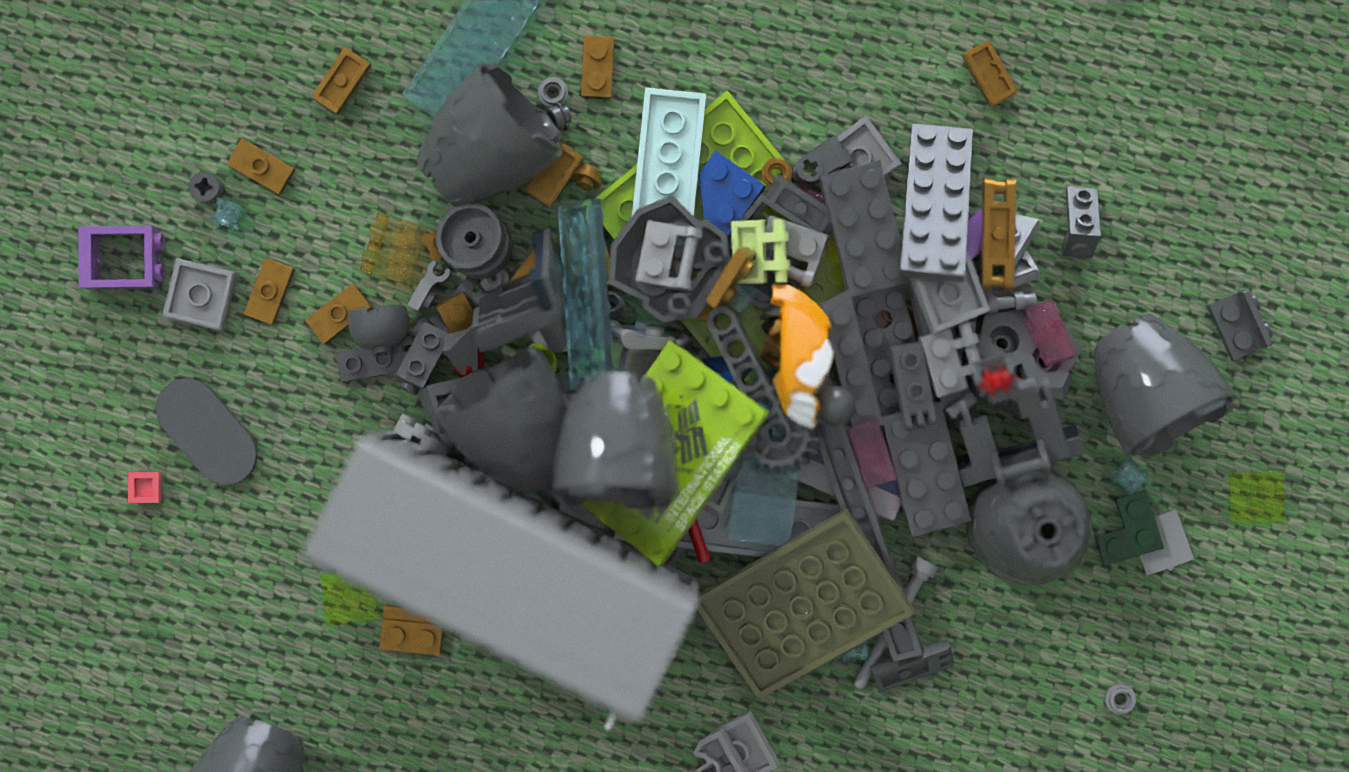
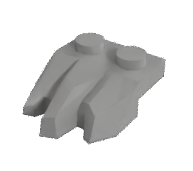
[693,710,780,772]

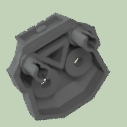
[608,195,731,323]
[961,305,1082,422]

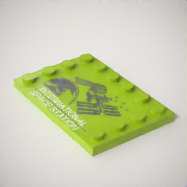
[581,340,770,566]

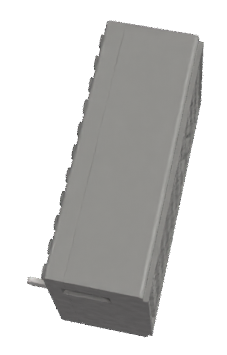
[302,430,698,731]

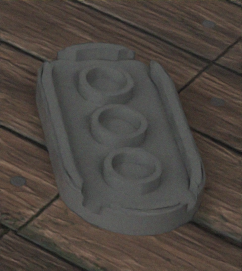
[156,378,258,485]

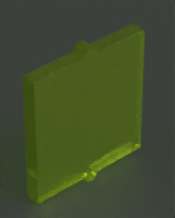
[1227,471,1287,522]
[321,573,380,625]

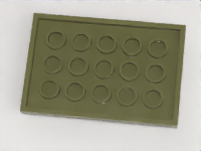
[695,508,914,699]

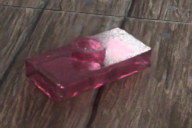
[1022,299,1077,366]
[847,419,897,488]

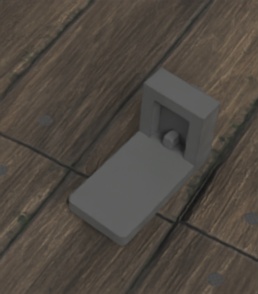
[1062,186,1101,258]
[396,322,449,396]

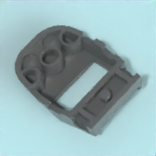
[728,175,832,309]

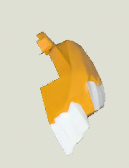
[771,284,833,429]

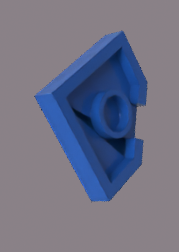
[698,150,766,236]

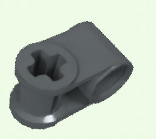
[791,136,852,189]

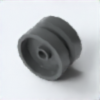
[436,203,513,279]

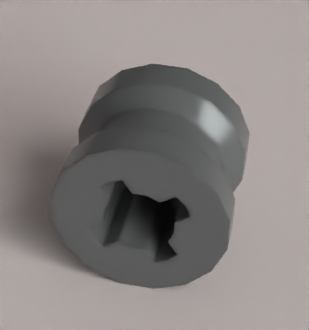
[189,172,224,204]

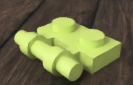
[731,219,790,284]

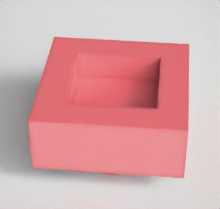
[128,472,162,503]

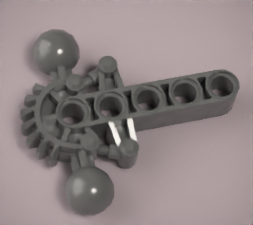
[707,307,855,481]

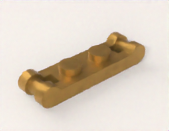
[980,178,1016,291]

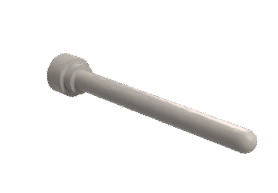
[854,556,938,689]

